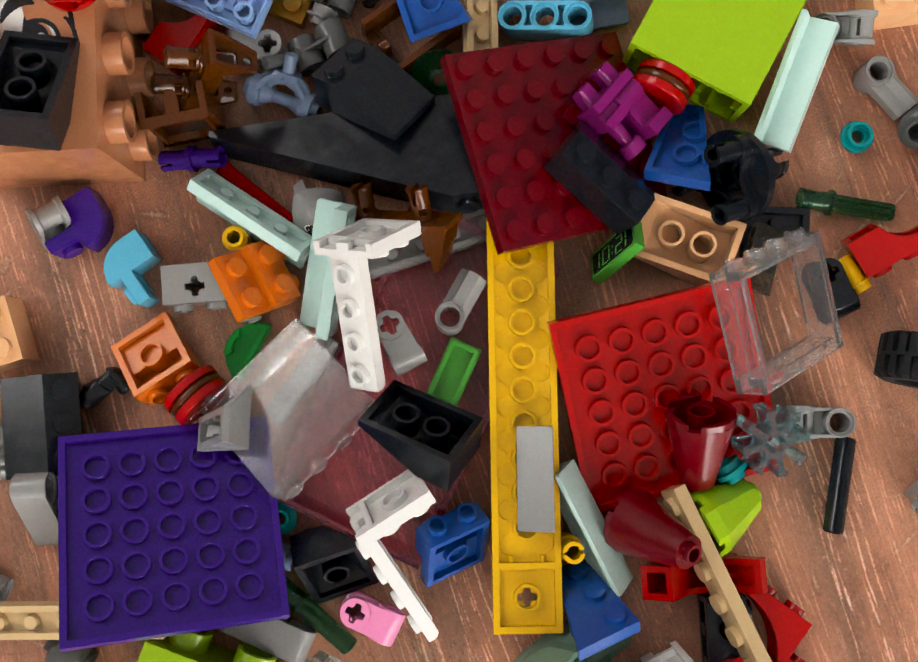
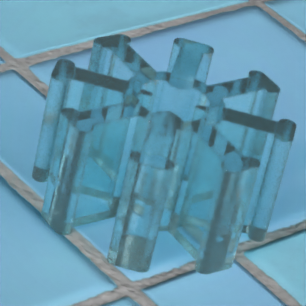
[731,402,811,477]

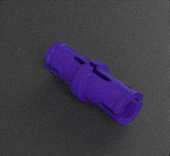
[158,146,227,172]

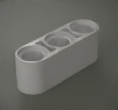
[9,472,58,546]
[219,616,317,662]

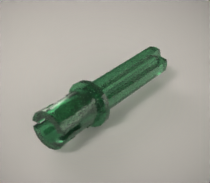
[795,187,896,221]
[285,575,357,654]

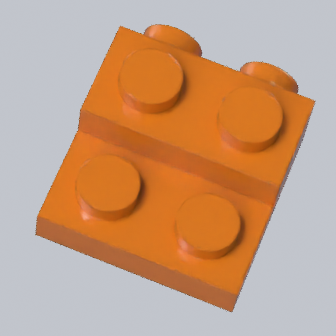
[207,240,301,323]
[110,311,201,406]

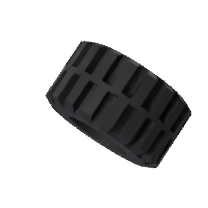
[873,330,918,389]

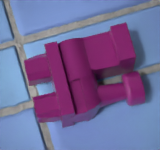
[571,61,673,162]

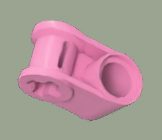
[340,591,406,647]

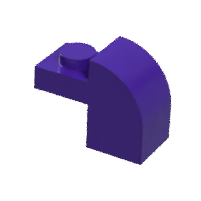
[44,186,114,259]

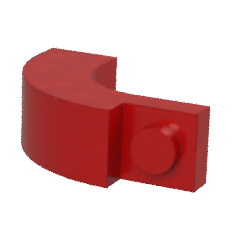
[640,553,768,602]

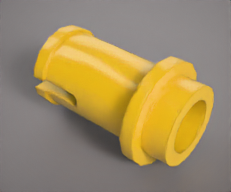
[222,225,253,251]
[834,253,872,295]

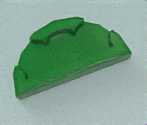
[224,322,273,384]

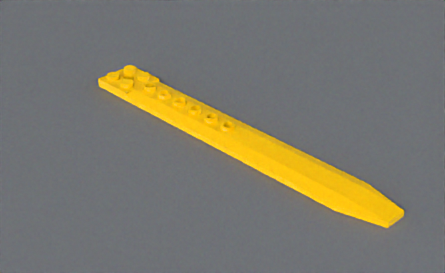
[486,217,563,635]

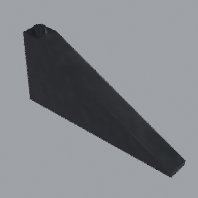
[208,94,484,213]

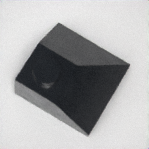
[289,525,379,605]

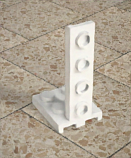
[313,218,422,392]
[345,469,439,642]

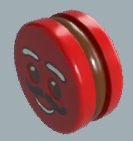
[632,58,695,115]
[163,365,229,426]

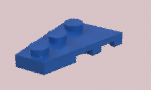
[396,0,473,43]
[644,104,711,191]
[562,559,641,661]

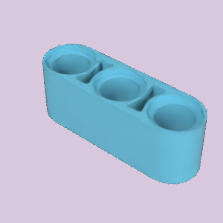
[498,0,594,40]

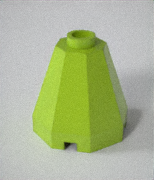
[689,479,762,557]

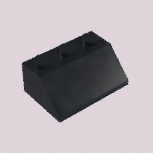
[543,120,655,235]
[0,372,82,480]

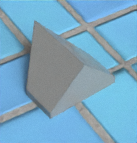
[197,383,252,452]

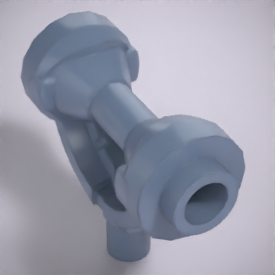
[243,52,322,118]

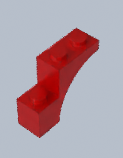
[744,584,812,662]

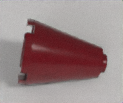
[665,394,737,492]
[604,488,702,569]

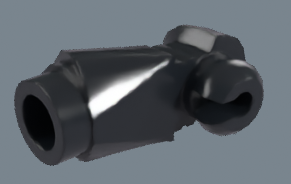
[79,367,130,410]

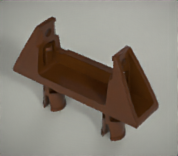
[151,28,258,111]
[350,182,462,273]

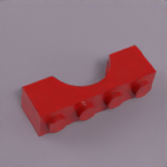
[142,14,220,76]
[841,223,918,278]

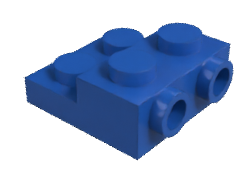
[415,501,490,588]

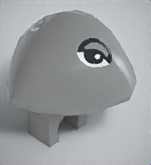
[292,179,345,235]

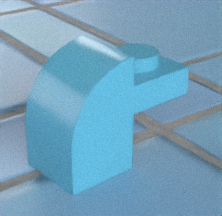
[104,229,163,308]

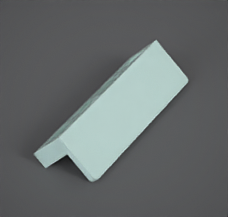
[754,8,840,153]
[187,168,312,269]
[299,198,357,341]
[555,459,634,597]

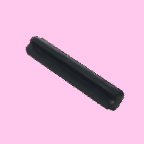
[823,437,856,534]

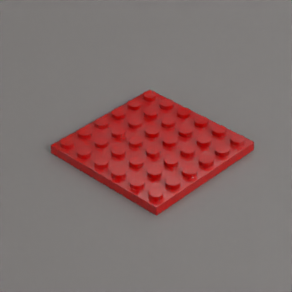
[547,275,782,512]

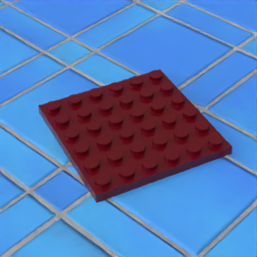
[440,31,667,255]

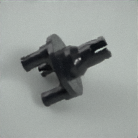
[671,128,789,226]

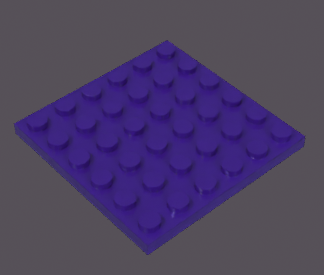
[58,417,290,652]

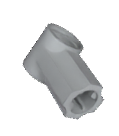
[852,55,918,121]
[435,268,487,336]

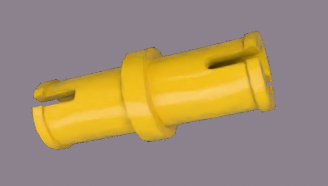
[561,532,585,564]

